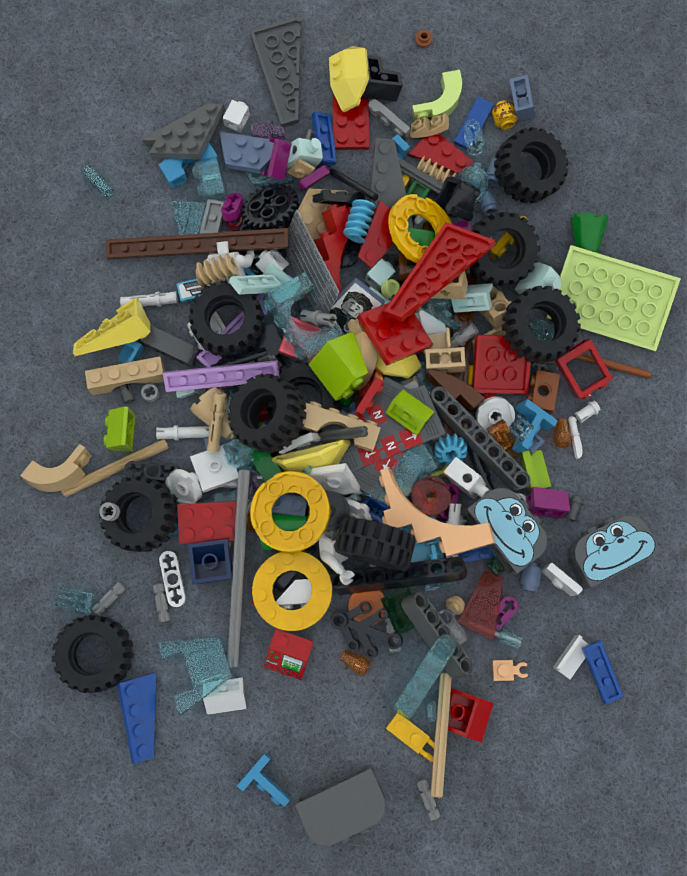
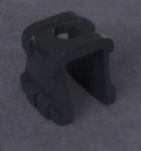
[433,176,480,221]

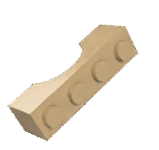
[85,356,166,396]
[303,401,381,452]

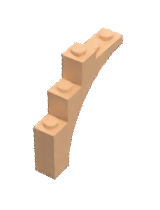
[379,468,496,556]

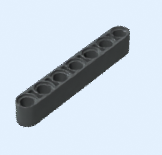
[429,387,530,492]

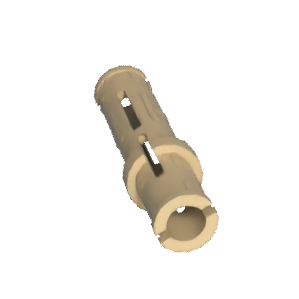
[207,392,226,452]

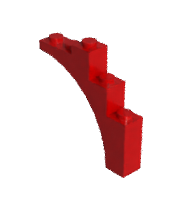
[313,200,369,295]

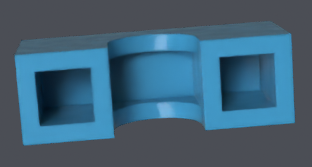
[159,143,219,189]

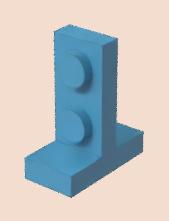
[512,399,558,453]
[237,752,291,807]

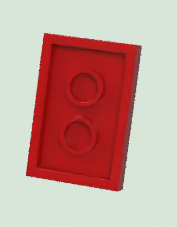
[333,97,369,150]
[355,369,384,414]
[177,501,237,544]

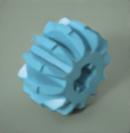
[435,433,468,466]

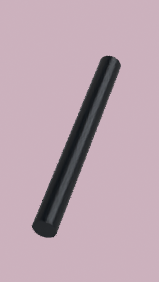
[330,169,378,201]

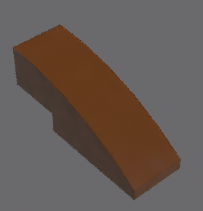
[424,369,484,412]

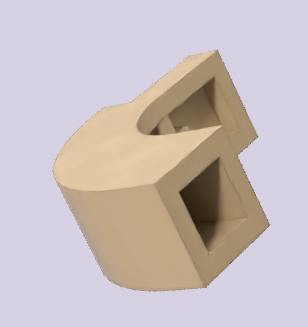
[347,319,378,390]
[20,444,92,492]

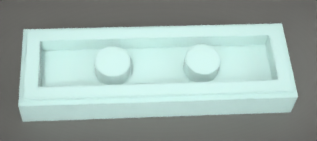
[229,275,284,294]

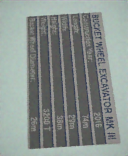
[285,209,339,325]

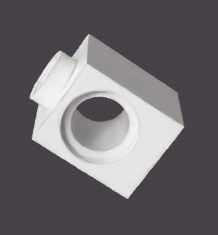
[223,100,250,133]
[255,249,289,273]

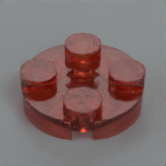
[411,476,451,516]

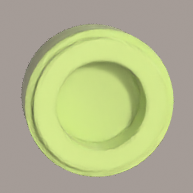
[381,279,400,299]

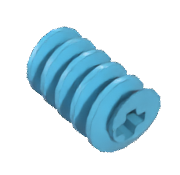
[343,199,376,243]

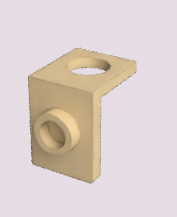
[287,159,315,180]
[423,328,451,354]

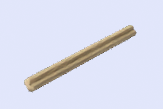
[61,439,169,497]
[430,673,452,798]

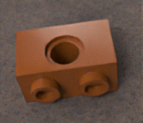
[527,370,560,415]

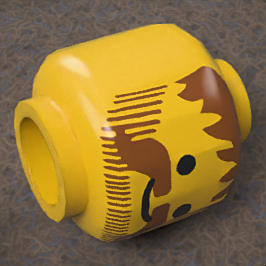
[492,100,518,130]

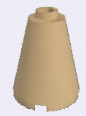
[190,387,236,440]

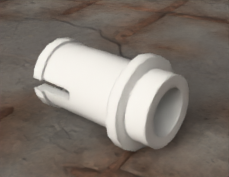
[575,401,601,423]

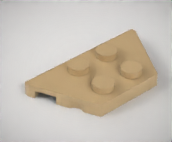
[298,188,348,242]

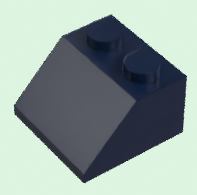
[188,539,233,585]

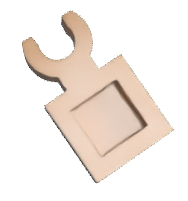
[492,660,528,681]

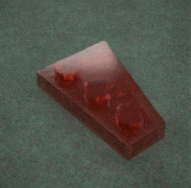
[458,571,504,642]

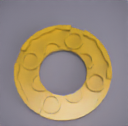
[388,194,452,263]
[250,471,331,552]
[252,551,332,631]

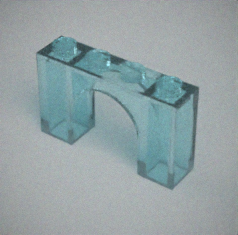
[263,272,345,362]

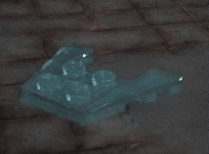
[158,638,232,715]

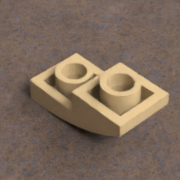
[410,113,449,138]

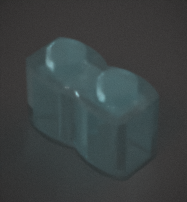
[192,157,225,200]

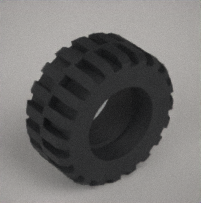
[494,127,569,204]
[469,212,541,285]
[189,281,265,358]
[502,286,581,363]
[266,361,339,437]
[228,373,306,453]
[99,476,178,552]
[334,517,416,571]
[52,615,134,693]

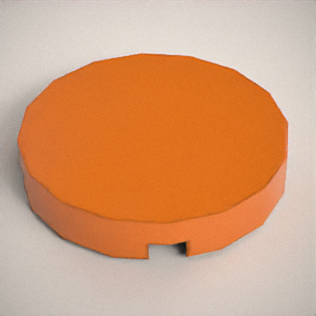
[348,590,387,625]

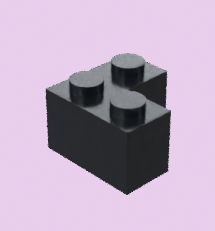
[362,55,403,101]

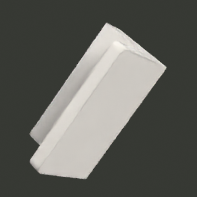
[553,635,588,680]
[203,677,247,714]

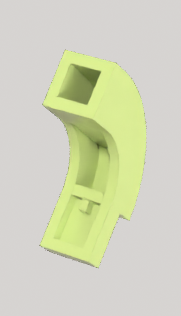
[412,70,462,120]

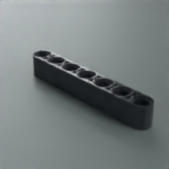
[330,557,468,595]

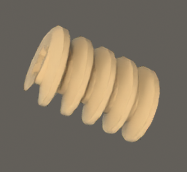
[417,156,457,184]
[196,253,239,287]

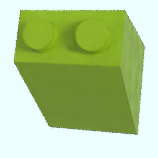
[308,332,368,401]

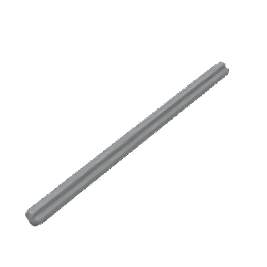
[227,470,250,668]

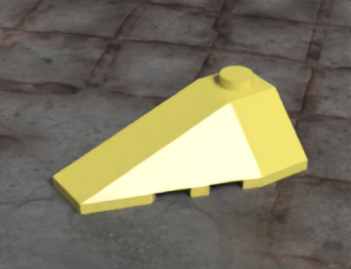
[73,297,151,356]

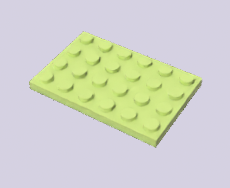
[546,245,681,351]

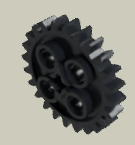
[240,183,300,230]

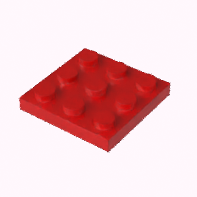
[357,302,434,366]
[472,335,531,394]

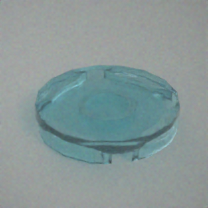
[456,166,489,204]

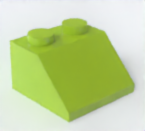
[104,407,135,452]

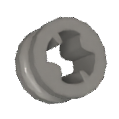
[141,384,159,402]
[99,503,120,521]

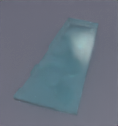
[365,450,426,507]

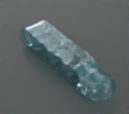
[392,634,456,720]

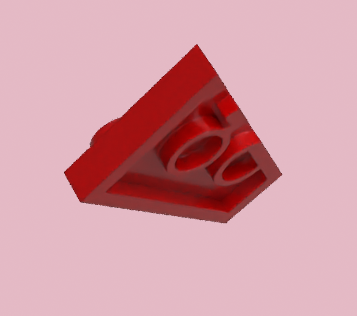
[409,133,474,177]
[357,200,393,269]

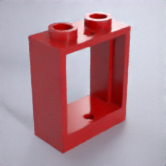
[554,339,613,399]

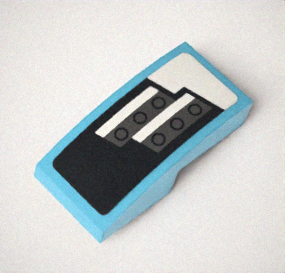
[177,279,211,303]

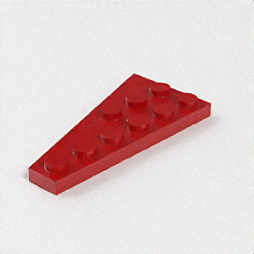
[385,222,496,322]

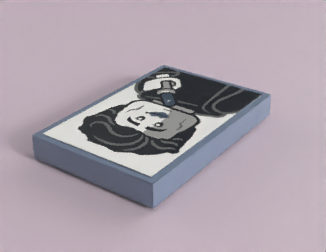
[328,277,385,336]

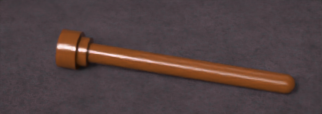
[572,353,652,378]

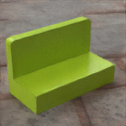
[385,390,434,435]
[519,450,551,492]

